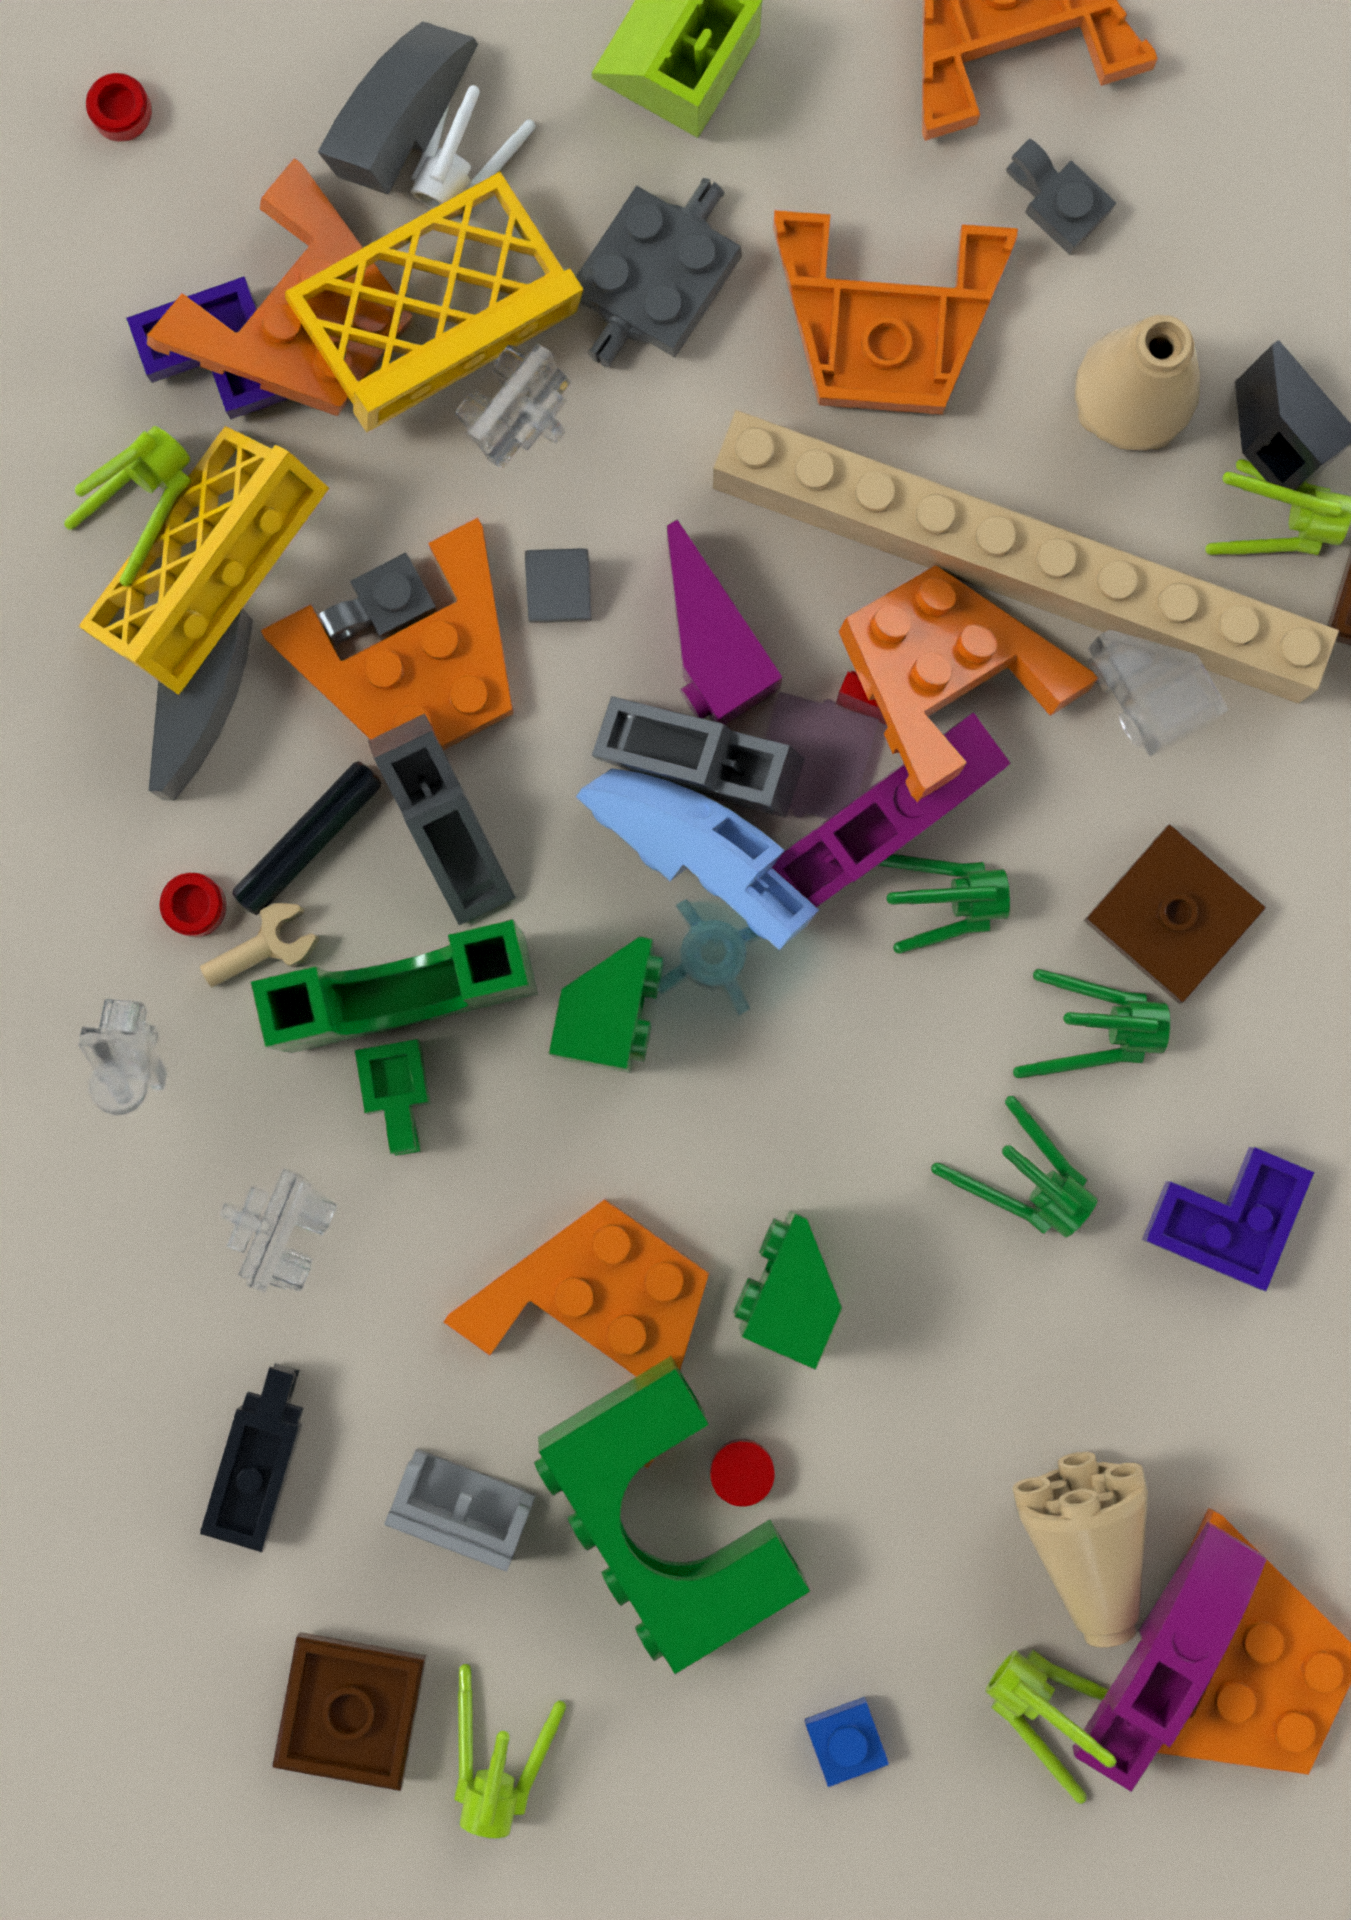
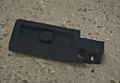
[200,1363,304,1552]

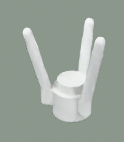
[410,85,535,209]

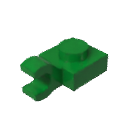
[355,1039,431,1156]

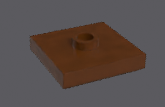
[1083,824,1266,1004]
[272,1632,427,1791]

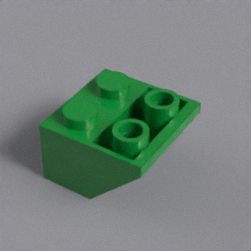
[549,936,664,1073]
[733,1210,842,1370]

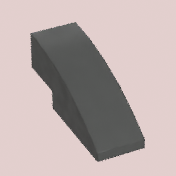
[318,21,478,195]
[148,608,253,801]
[592,696,805,818]
[368,713,516,925]

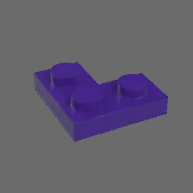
[126,276,288,419]
[1142,1147,1314,1292]

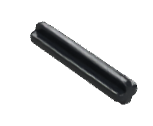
[232,761,381,915]

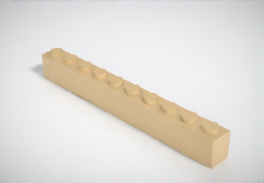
[713,410,1339,704]

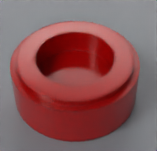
[86,73,152,142]
[159,872,227,937]
[710,1439,775,1507]

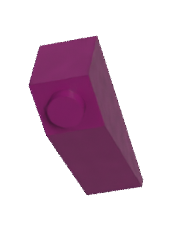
[667,519,783,725]

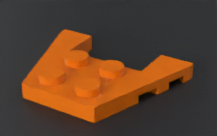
[922,0,1158,141]
[147,158,412,416]
[773,210,1018,415]
[260,517,514,750]
[838,565,1098,802]
[443,1199,709,1469]
[1157,1507,1351,1775]

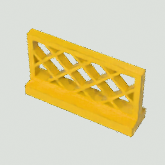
[285,171,584,433]
[78,426,330,695]

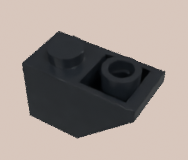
[1235,340,1351,490]

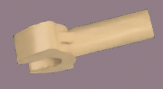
[200,903,319,988]

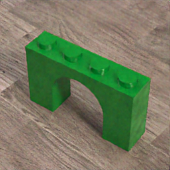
[251,919,538,1053]
[534,1356,810,1674]

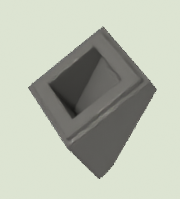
[525,548,591,622]

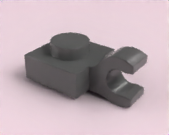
[1006,138,1116,255]
[318,552,437,646]

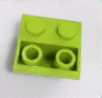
[591,0,762,138]

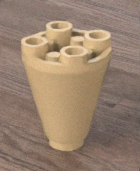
[1075,315,1201,451]
[1012,1452,1148,1648]

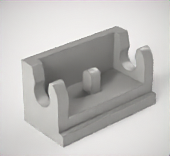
[384,1448,536,1572]

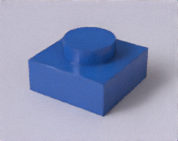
[804,1696,889,1787]

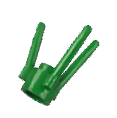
[878,854,1010,954]
[1013,969,1170,1078]
[931,1096,1098,1238]

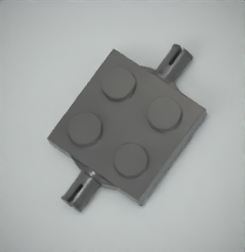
[576,178,742,368]

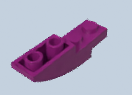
[772,712,1011,907]
[1072,1522,1267,1792]

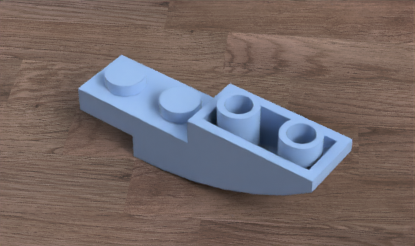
[576,768,819,950]

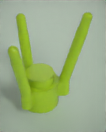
[64,426,191,587]
[1205,459,1351,555]
[985,1649,1116,1804]
[454,1664,566,1839]

